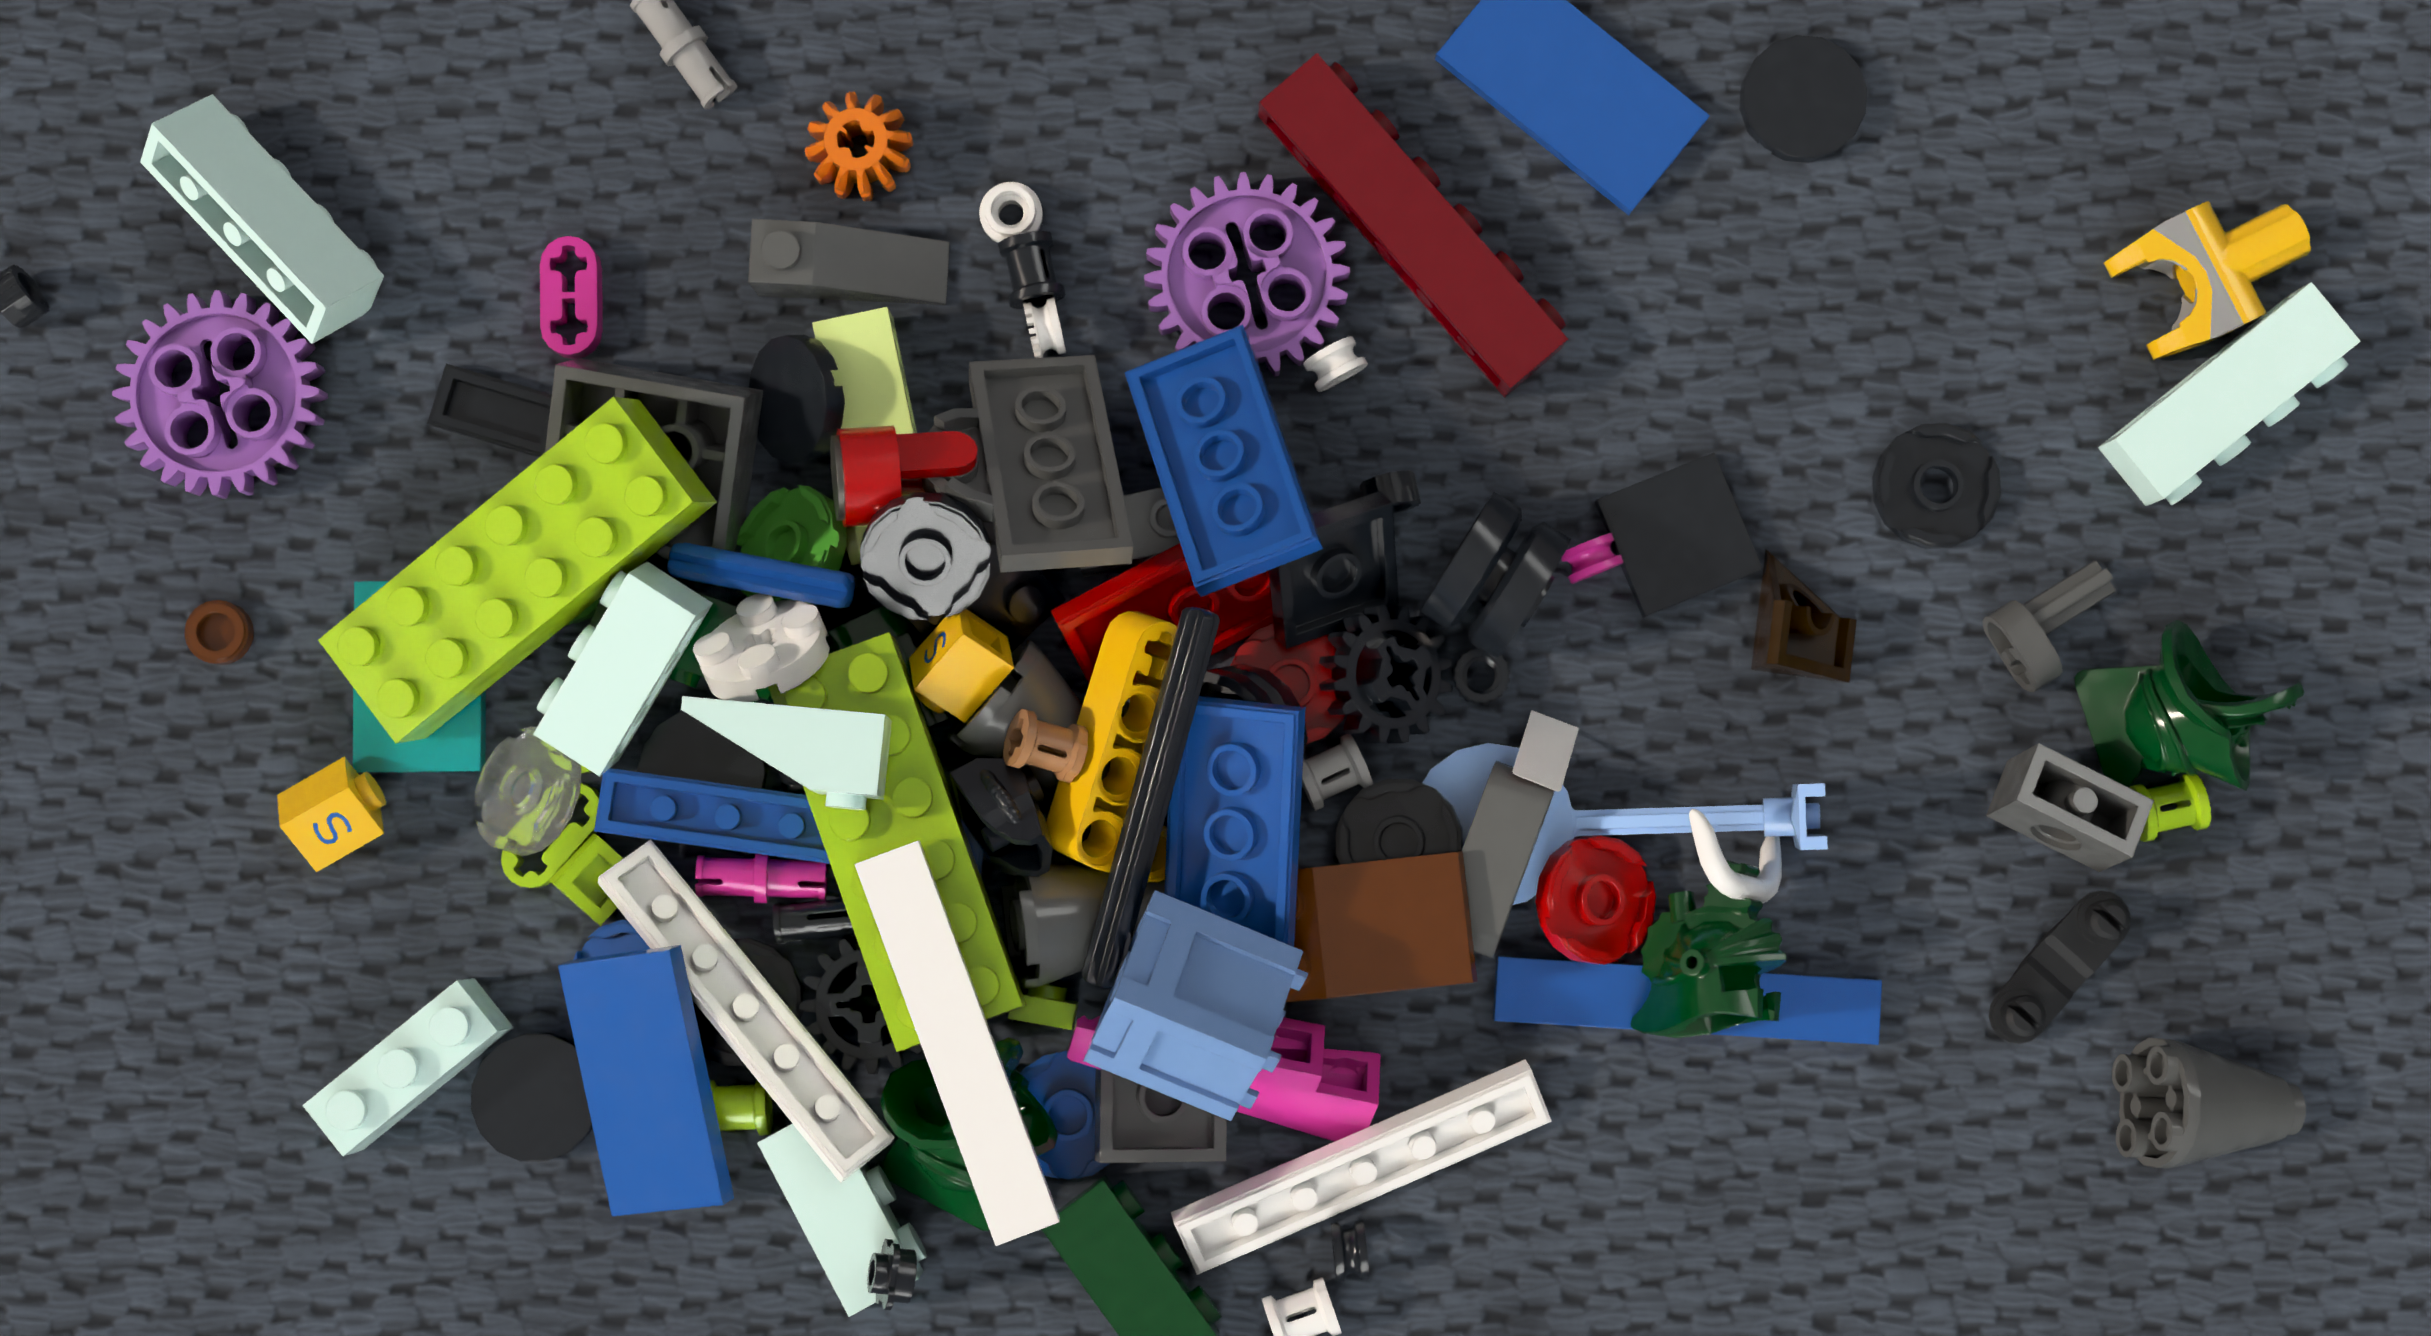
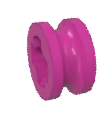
[1561,533,1624,584]

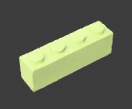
[812,307,917,565]

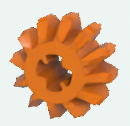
[805,91,914,201]

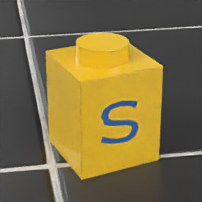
[909,609,1014,723]
[277,756,386,872]

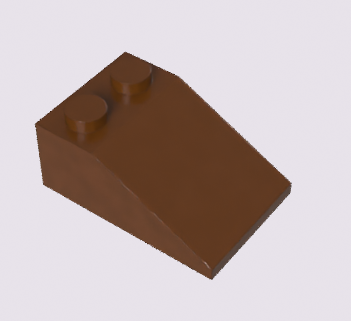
[1286,851,1478,1002]

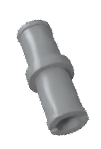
[630,0,737,109]

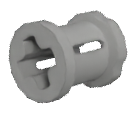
[1302,734,1373,811]

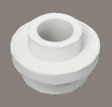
[979,182,1043,243]

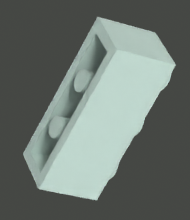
[533,562,713,777]
[302,978,514,1156]
[757,1123,927,1317]

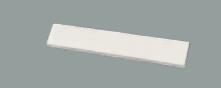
[598,839,895,1183]
[854,840,1060,1246]
[1170,1059,1552,1275]

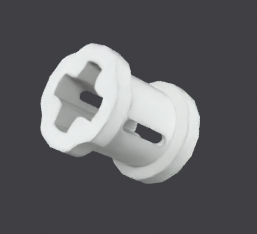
[1262,1277,1342,1336]

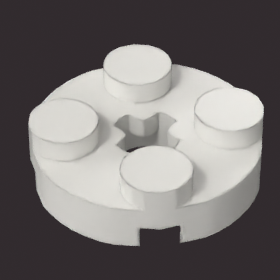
[693,594,830,702]

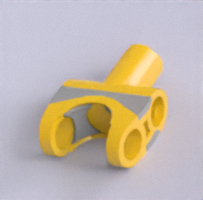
[2104,201,2311,360]

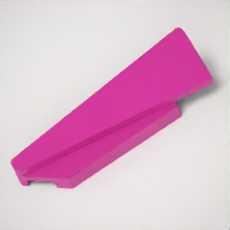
[1067,1015,1381,1142]

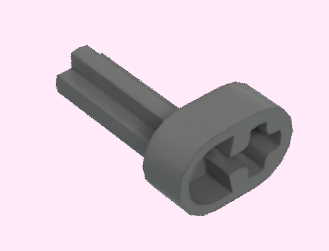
[1982,561,2116,692]

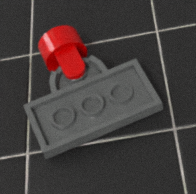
[830,355,1134,573]

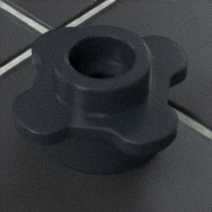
[867,1239,917,1310]

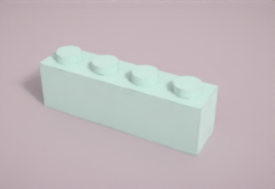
[140,94,384,344]
[2098,282,2361,506]

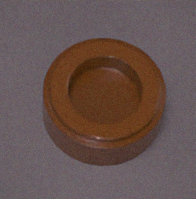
[185,600,254,665]

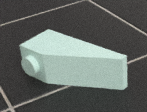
[681,696,892,810]

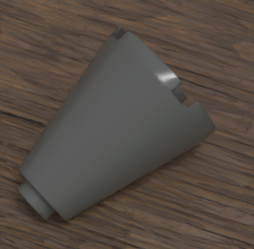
[947,640,1111,794]
[1001,863,1165,990]

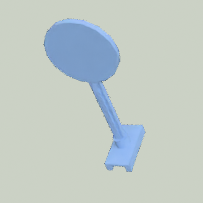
[1422,743,1828,905]

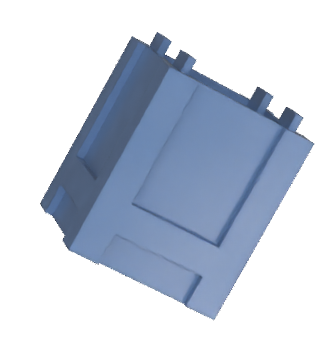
[1083,890,1308,1121]

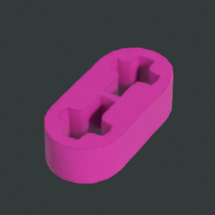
[540,236,603,359]

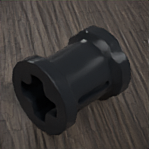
[998,231,1066,309]

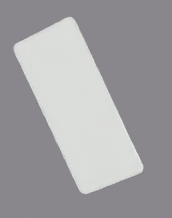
[1512,710,1579,792]

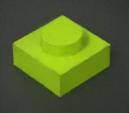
[549,833,623,926]
[1008,984,1079,1030]

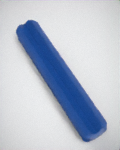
[667,542,855,608]

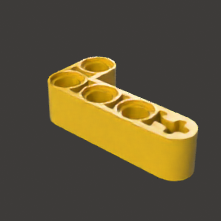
[1046,611,1178,882]

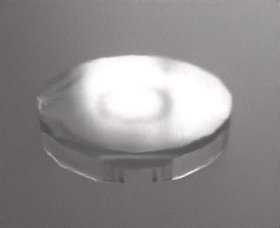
[475,726,581,856]

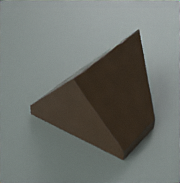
[1751,550,1857,683]

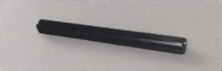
[1082,607,1220,988]

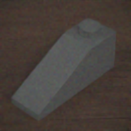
[748,219,950,305]

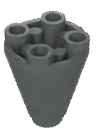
[2112,1038,2306,1169]

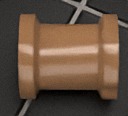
[1003,709,1088,783]

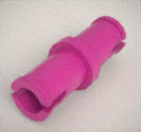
[695,854,828,903]

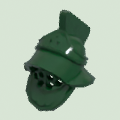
[2074,620,2305,791]
[880,1037,1058,1231]

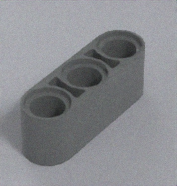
[1462,761,1555,959]

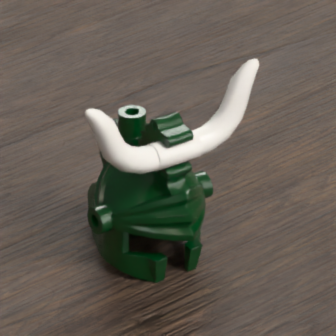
[1630,809,1787,1038]

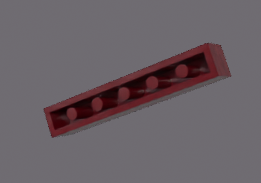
[1258,53,1568,398]

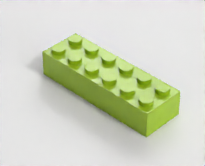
[318,397,717,744]
[768,632,1027,1052]

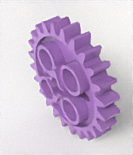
[1144,172,1350,377]
[112,290,328,499]

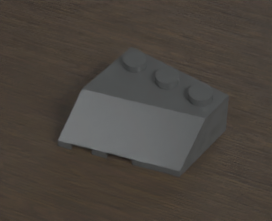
[545,358,763,588]

